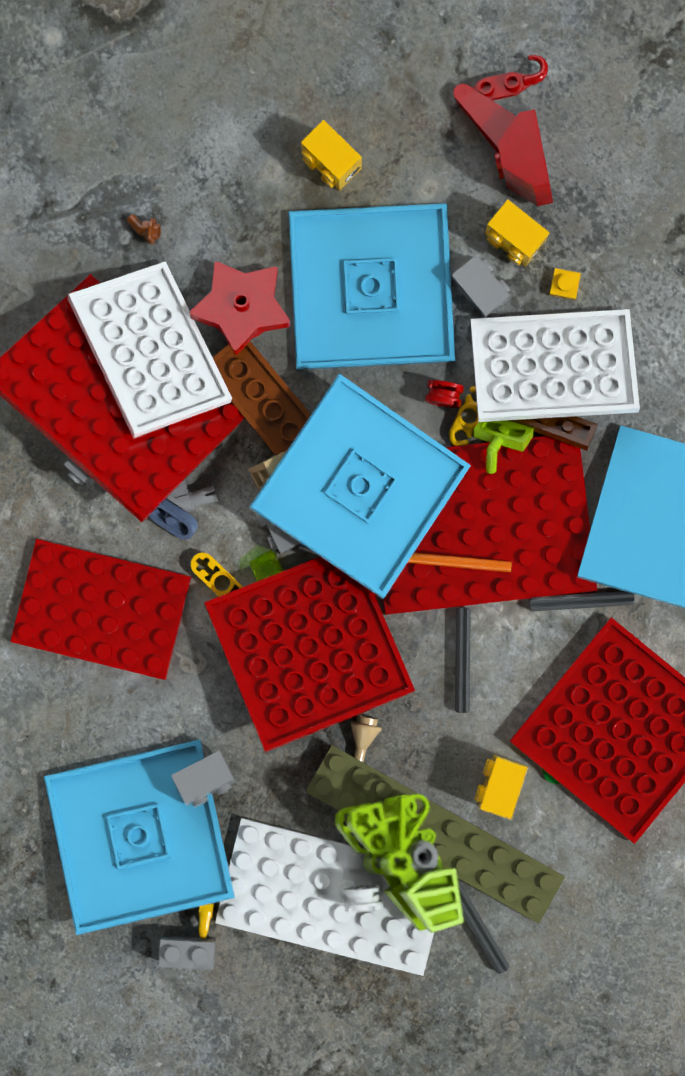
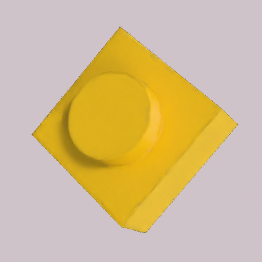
[549,268,581,301]

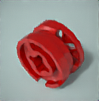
[424,380,464,408]

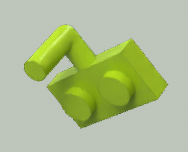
[474,420,534,474]

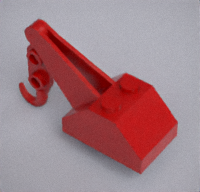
[453,55,553,206]

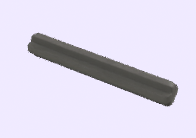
[529,591,635,612]
[455,607,471,713]
[457,878,510,974]

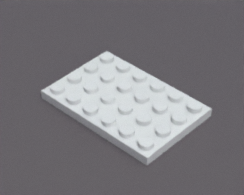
[67,261,232,438]
[470,309,640,422]

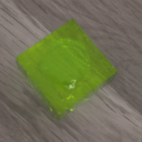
[249,549,284,581]

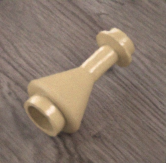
[350,715,382,762]

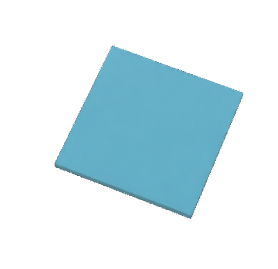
[289,203,455,370]
[249,374,471,599]
[577,425,685,609]
[44,740,235,935]

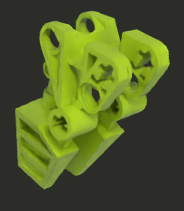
[335,794,464,933]

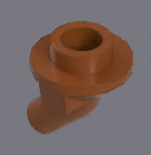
[127,214,161,245]

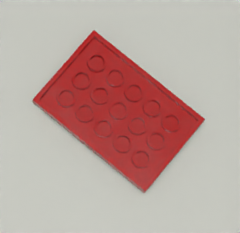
[10,539,192,680]

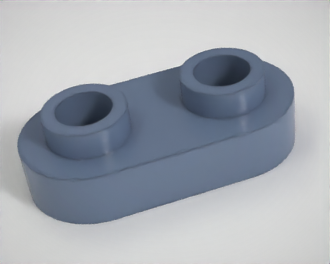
[149,499,198,540]

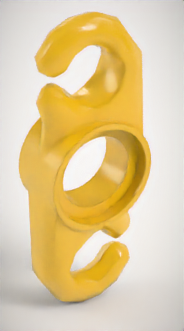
[448,385,478,446]
[198,903,215,940]

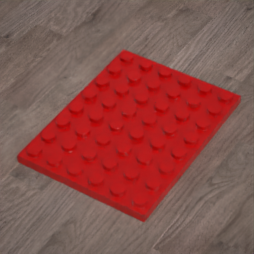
[0,274,245,523]
[384,436,598,615]

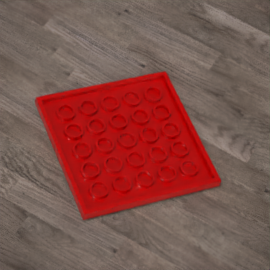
[204,557,415,753]
[509,617,685,844]

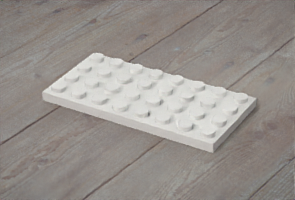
[215,818,434,976]

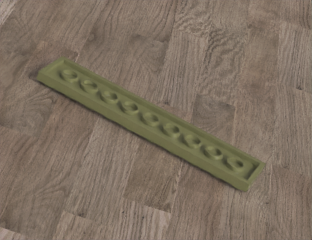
[305,744,565,924]

